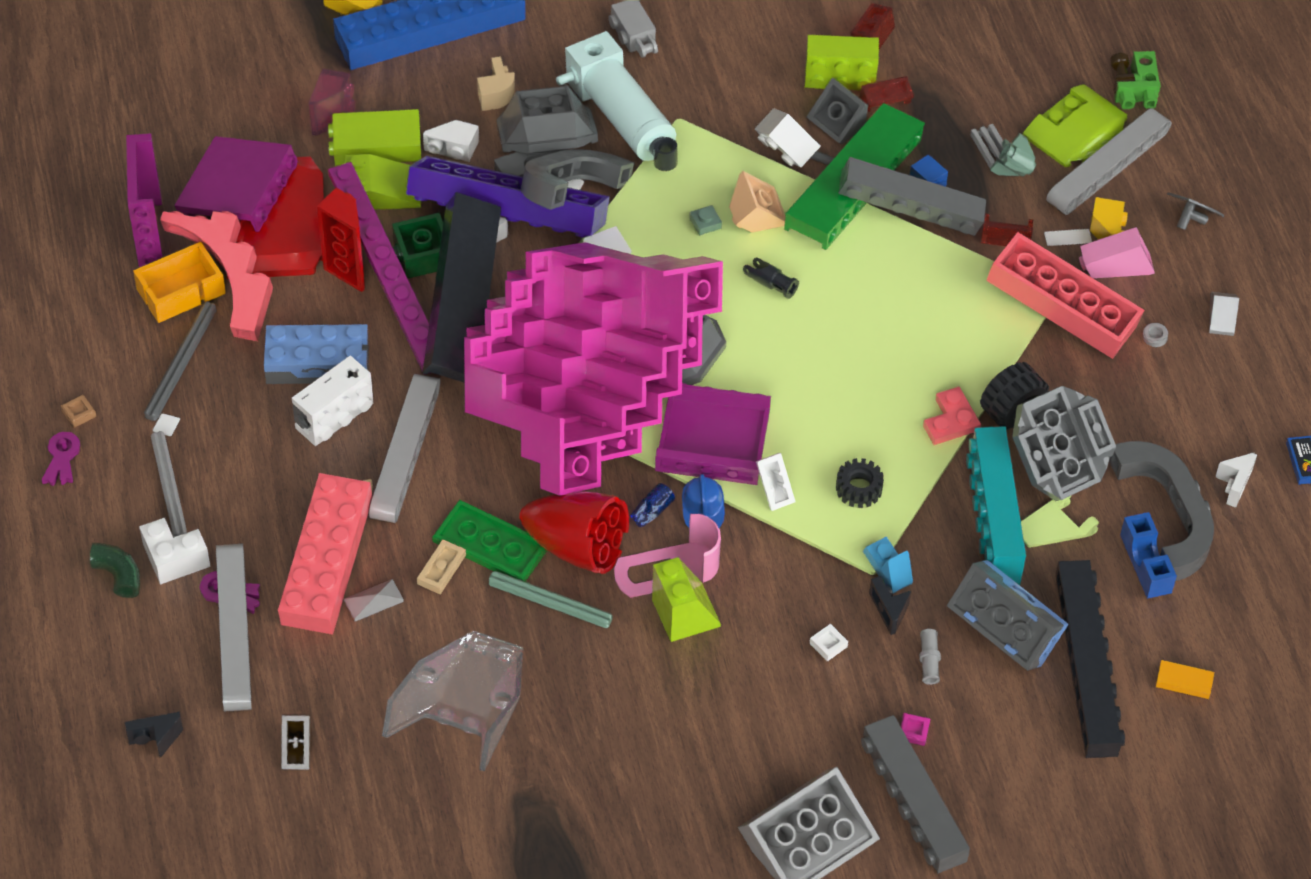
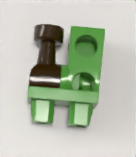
[1110,51,1160,109]

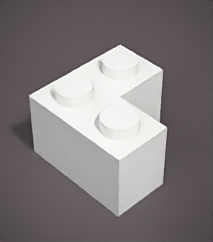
[755,108,820,167]
[139,518,210,584]

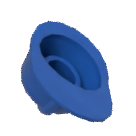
[682,474,725,528]

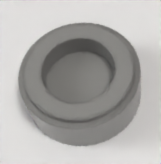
[1143,323,1168,347]

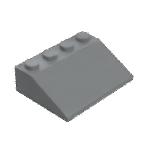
[738,767,880,879]

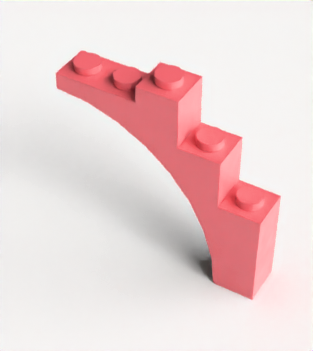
[160,211,273,341]

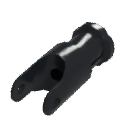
[743,258,799,299]

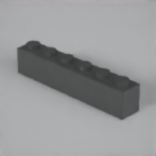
[839,157,986,236]
[861,715,970,874]

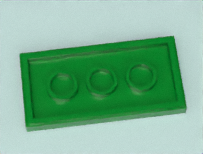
[432,499,547,582]

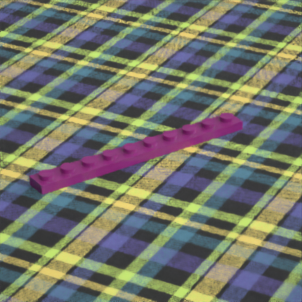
[328,162,431,375]

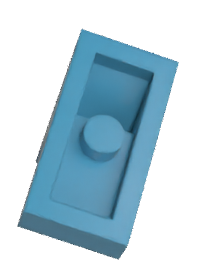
[863,536,913,593]

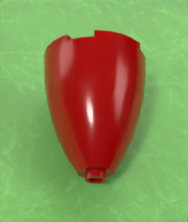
[519,491,629,574]

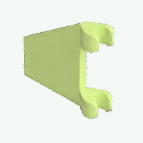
[1021,496,1099,548]

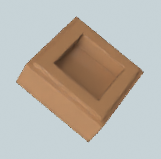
[61,395,97,428]

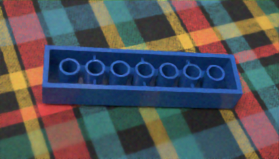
[333,0,525,70]

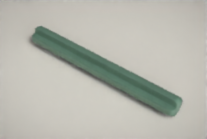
[489,571,612,628]

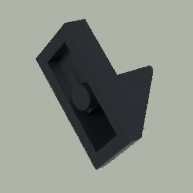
[869,576,911,635]
[125,712,183,757]

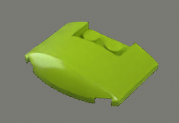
[1022,84,1127,167]

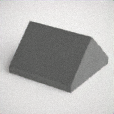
[807,78,868,144]

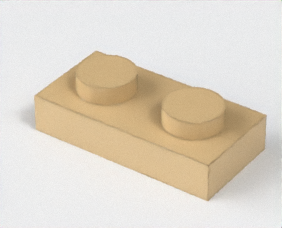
[417,539,466,595]

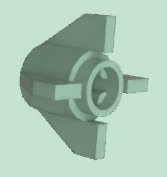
[990,133,1036,177]

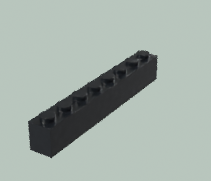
[1055,560,1125,758]

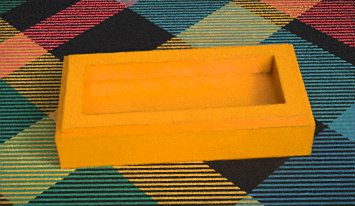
[1156,660,1214,699]

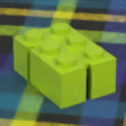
[805,35,879,91]

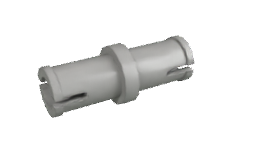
[919,629,941,685]

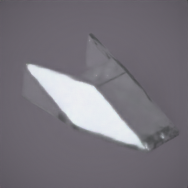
[382,631,523,771]

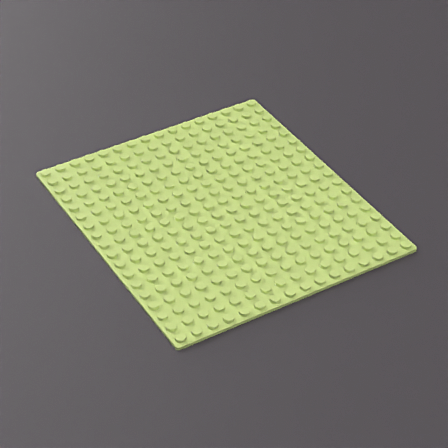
[579,119,1046,575]

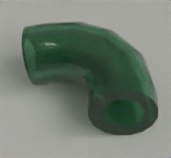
[90,543,140,598]

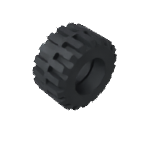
[980,362,1049,430]

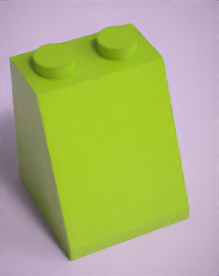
[652,557,721,642]

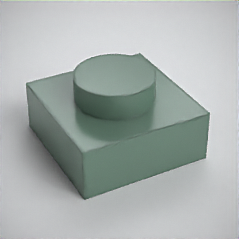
[690,205,722,236]

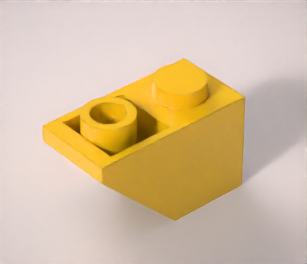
[1090,197,1128,240]

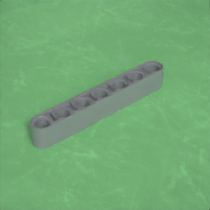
[1046,108,1171,215]
[369,374,440,523]
[216,544,252,712]

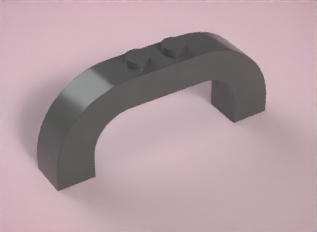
[521,149,634,210]
[1109,441,1214,581]

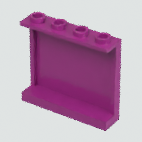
[126,133,163,267]
[174,136,298,232]
[655,383,771,485]

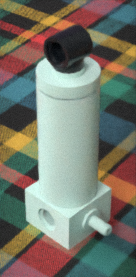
[556,31,678,171]

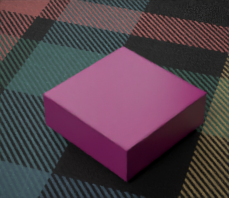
[901,713,930,746]

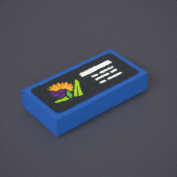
[1286,436,1311,485]

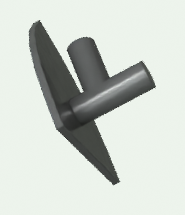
[1167,192,1224,230]

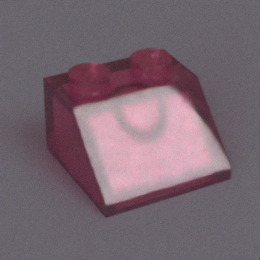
[309,68,356,136]

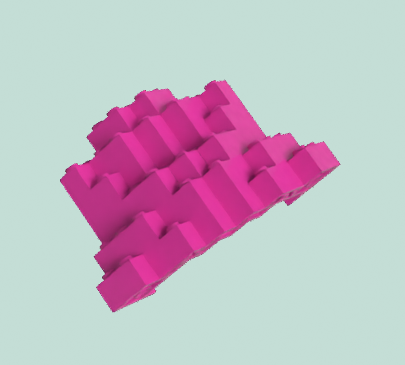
[464,242,723,495]

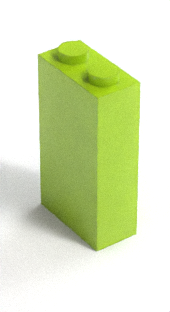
[328,109,421,166]

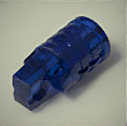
[630,483,675,527]

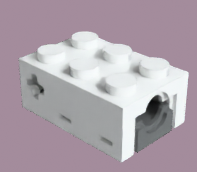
[292,356,373,446]

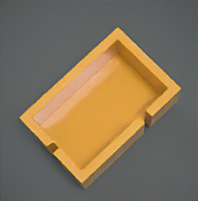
[133,242,226,323]

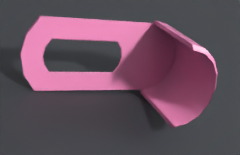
[614,514,721,598]

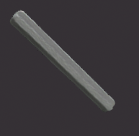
[151,431,187,537]

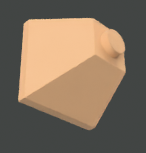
[729,171,786,232]

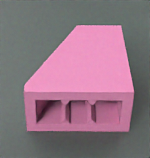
[1079,227,1155,278]

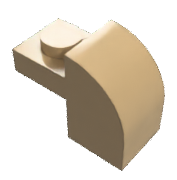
[477,56,515,111]

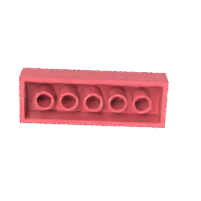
[986,232,1144,359]
[278,473,373,635]

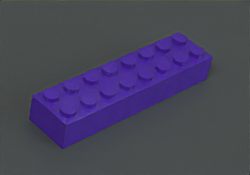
[406,156,610,238]

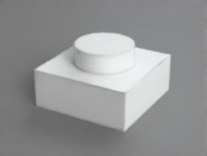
[810,624,848,661]

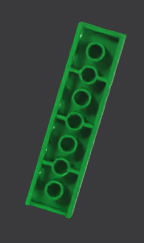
[784,103,925,250]

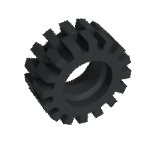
[836,458,884,508]

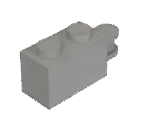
[609,0,658,57]

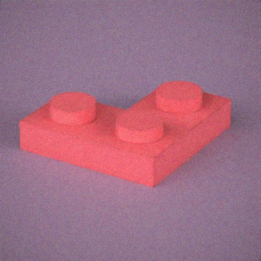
[923,386,981,445]

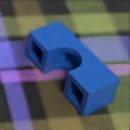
[1120,512,1177,599]

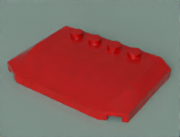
[227,157,324,279]

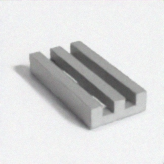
[971,124,1003,168]

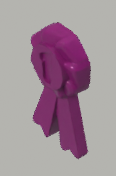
[42,432,80,486]
[199,571,260,614]

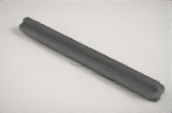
[144,301,217,421]

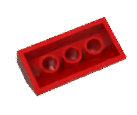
[317,187,365,292]

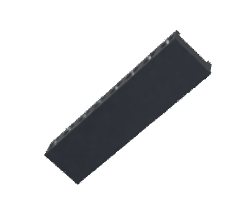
[422,192,501,386]

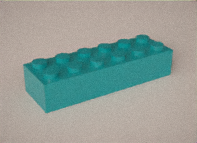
[966,427,1026,585]

